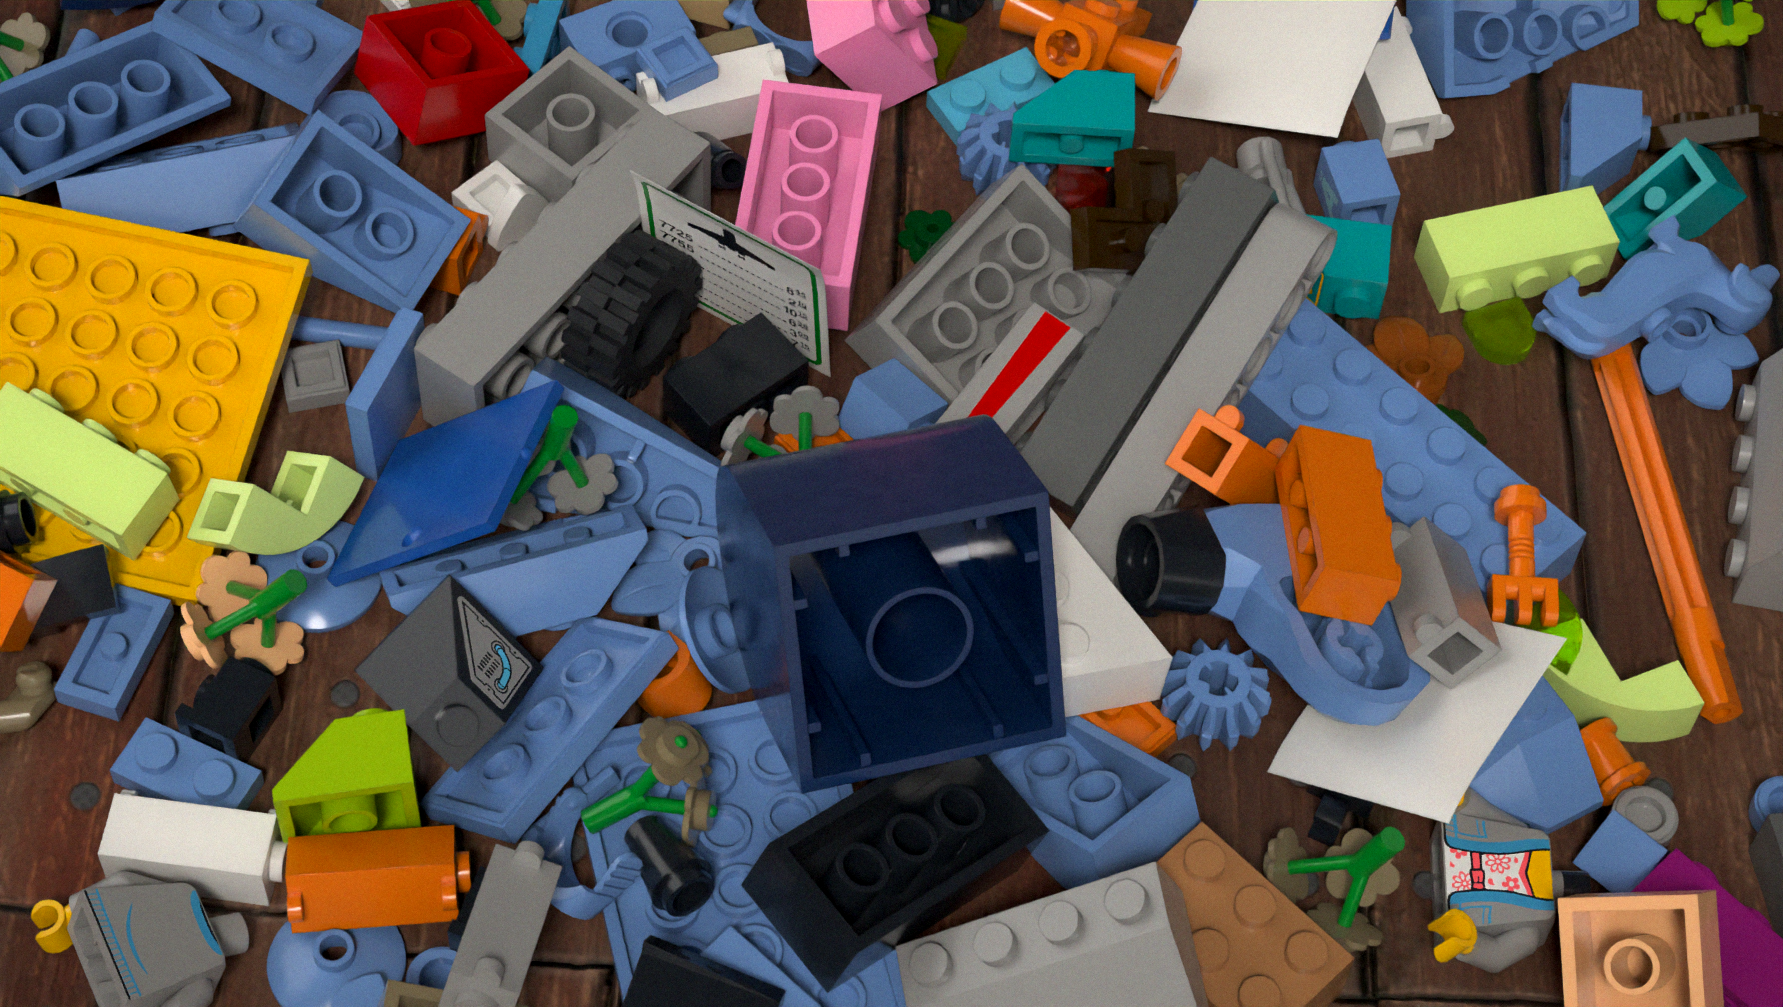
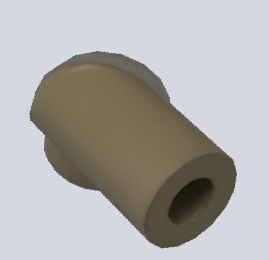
[0,661,57,734]

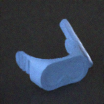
[723,0,822,77]
[520,766,643,920]

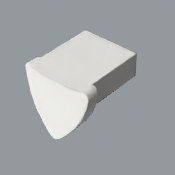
[451,160,549,252]

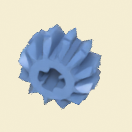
[956,101,1057,196]
[1160,638,1272,752]

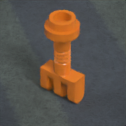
[1487,484,1559,627]

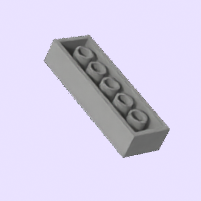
[414,107,711,426]

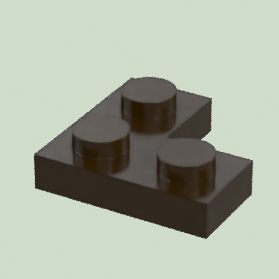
[1651,104,1783,156]
[1070,148,1178,274]

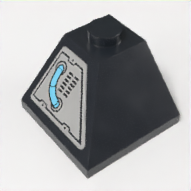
[354,574,544,772]

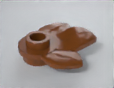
[1364,315,1464,405]

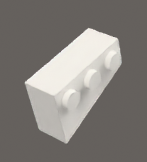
[1050,507,1173,717]

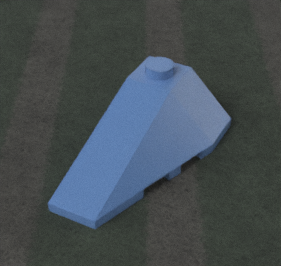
[1406,0,1639,98]
[521,356,722,540]

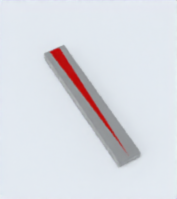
[935,302,1085,439]

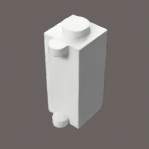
[1352,6,1454,158]
[636,42,789,140]
[98,789,288,906]

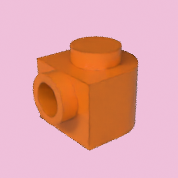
[637,630,712,719]

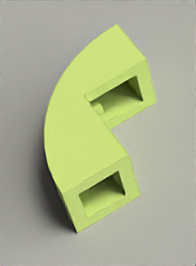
[187,451,365,555]
[1543,618,1705,743]

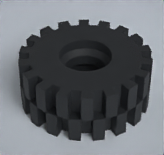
[560,230,703,398]

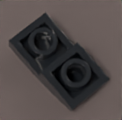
[28,544,121,641]

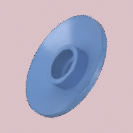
[255,520,383,633]
[679,566,751,694]
[267,921,407,1007]

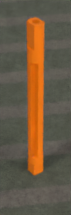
[1590,342,1743,724]

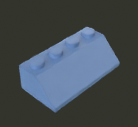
[0,21,231,196]
[56,122,300,236]

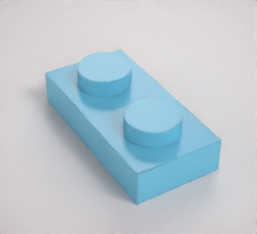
[926,47,1055,146]

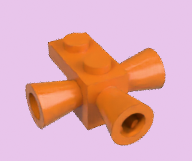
[999,0,1182,101]

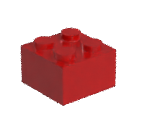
[354,0,530,146]

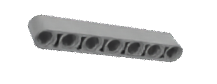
[1070,202,1337,593]

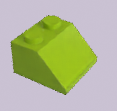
[272,708,422,842]

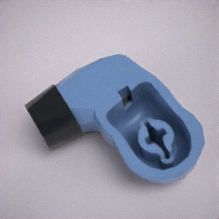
[1116,504,1430,726]

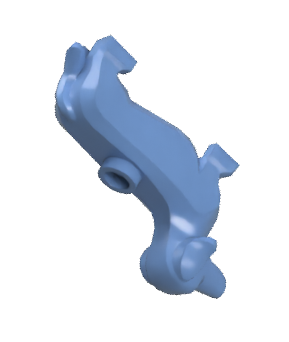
[1532,215,1780,360]

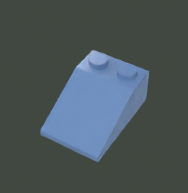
[232,110,471,313]
[986,715,1201,890]

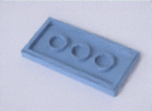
[419,616,679,844]

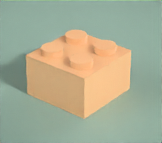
[1558,890,1724,1007]

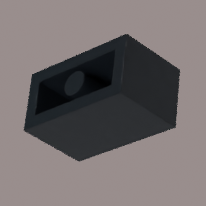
[663,313,809,457]

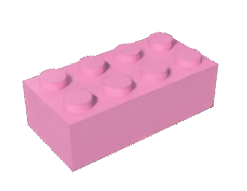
[806,0,938,112]
[735,79,882,331]

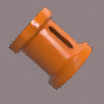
[1580,717,1651,806]

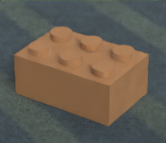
[1157,822,1355,1007]

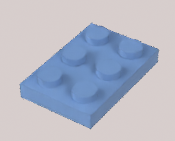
[150,0,363,115]

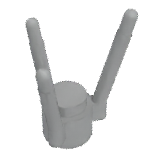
[1236,137,1306,214]

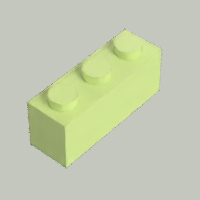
[1414,185,1620,313]
[0,382,180,561]

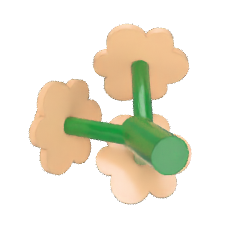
[180,551,307,676]

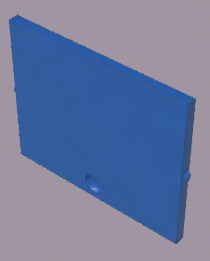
[327,380,565,587]

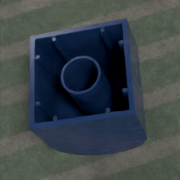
[715,414,1066,794]

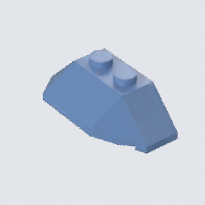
[379,504,649,639]
[1469,675,1604,835]

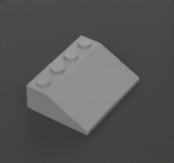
[845,163,1127,445]
[1724,349,1783,612]
[896,861,1209,1007]

